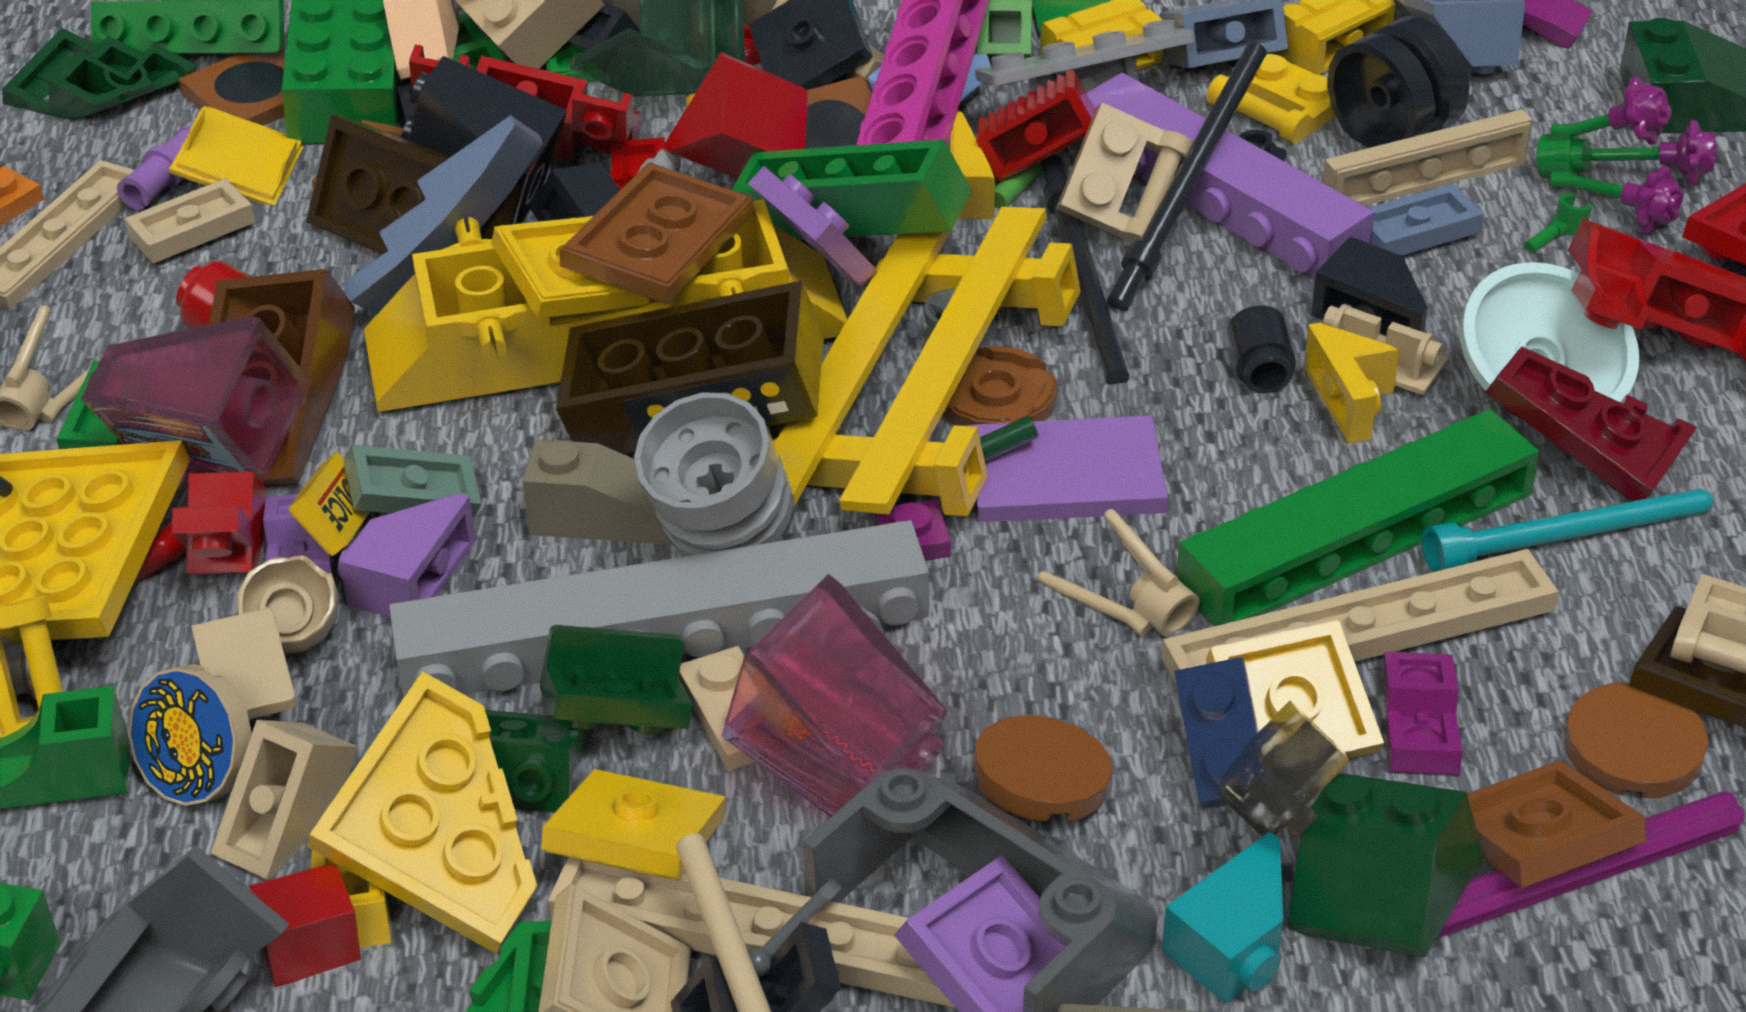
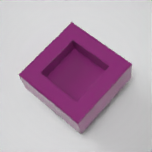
[875,499,951,561]

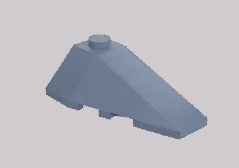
[1394,0,1525,74]

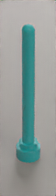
[1421,489,1714,572]

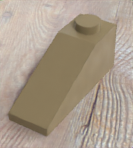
[522,439,672,545]

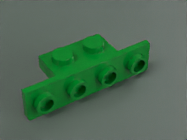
[91,0,284,54]

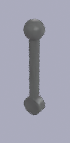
[748,877,842,978]

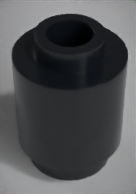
[1227,305,1296,393]

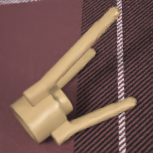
[0,305,114,431]
[1037,509,1200,637]

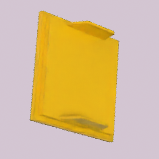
[168,106,305,205]

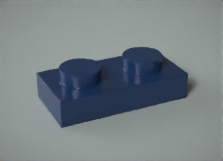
[1174,656,1272,809]

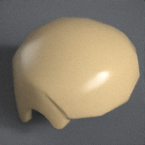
[237,555,339,654]

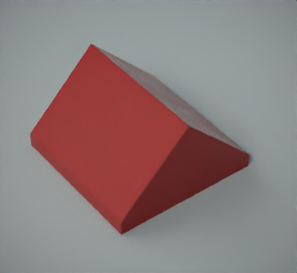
[663,52,808,179]

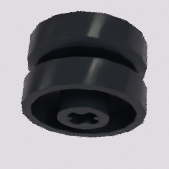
[1327,16,1470,148]

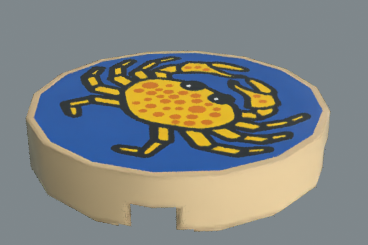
[128,664,252,806]

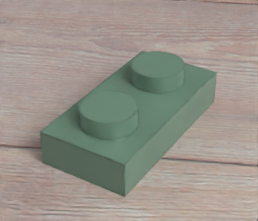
[344,445,482,517]

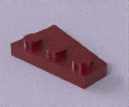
[1485,346,1697,501]

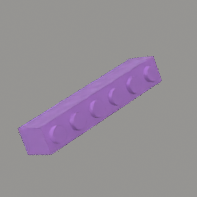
[1077,72,1375,279]

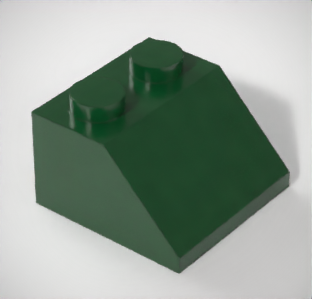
[1288,772,1484,958]

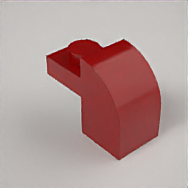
[172,472,266,575]

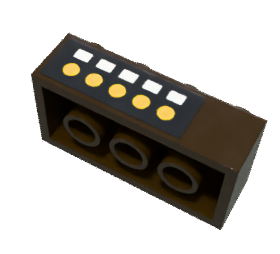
[556,280,824,454]

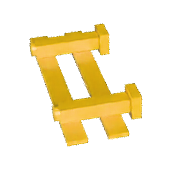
[773,207,1081,517]

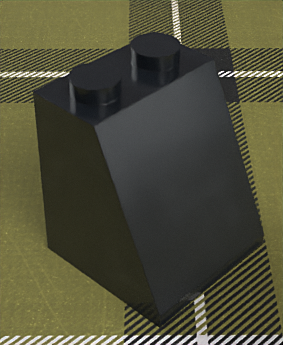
[401,56,568,225]

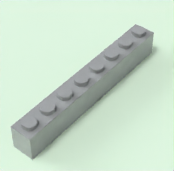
[389,520,929,698]

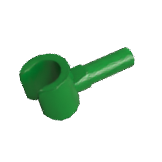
[1524,193,1593,253]

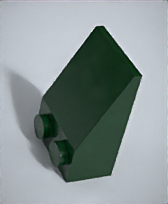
[1619,18,1746,134]

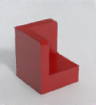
[249,864,361,987]

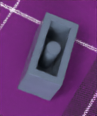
[1160,0,1288,68]

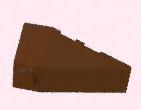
[208,269,355,486]

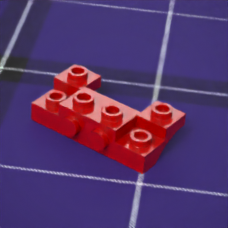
[409,44,641,161]
[1567,219,1746,361]

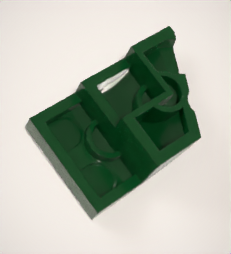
[2,28,197,119]

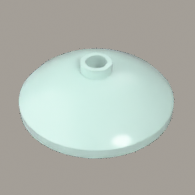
[1459,262,1639,403]

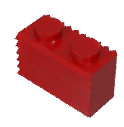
[976,69,1096,182]

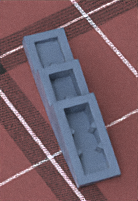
[342,115,543,315]

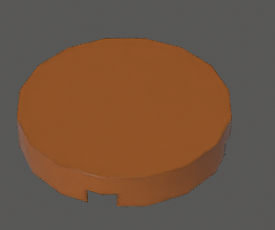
[942,346,1057,426]
[1565,682,1709,798]
[972,715,1113,822]

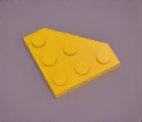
[307,671,537,954]

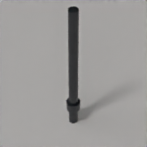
[1107,42,1267,311]
[1041,154,1129,385]

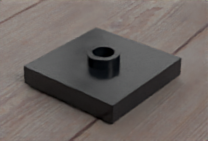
[749,0,873,90]

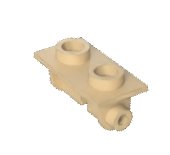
[1323,304,1448,395]

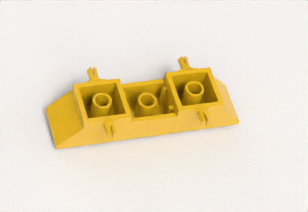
[364,199,847,412]

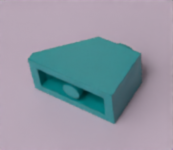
[1162,832,1283,1004]

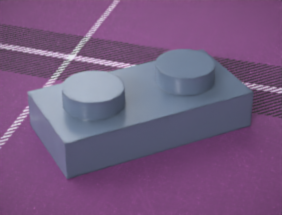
[1369,183,1484,256]

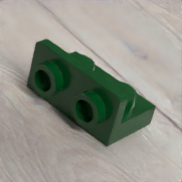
[485,710,589,812]

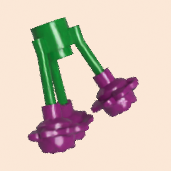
[1536,76,1717,235]

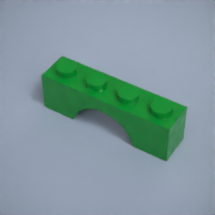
[0,685,130,809]

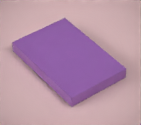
[968,415,1168,522]

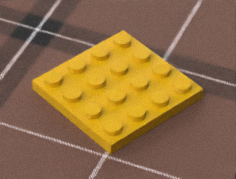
[0,440,191,642]

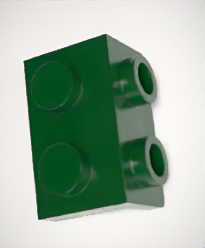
[539,625,693,734]

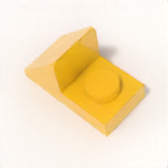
[1304,323,1399,444]

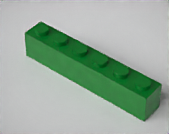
[1177,409,1539,626]

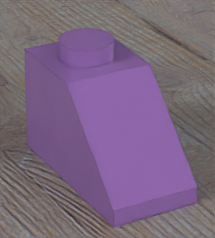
[338,494,476,617]

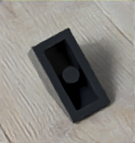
[1311,236,1428,336]

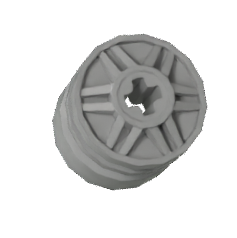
[634,392,794,557]

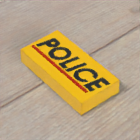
[288,451,370,557]

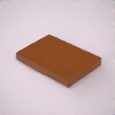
[560,163,753,304]

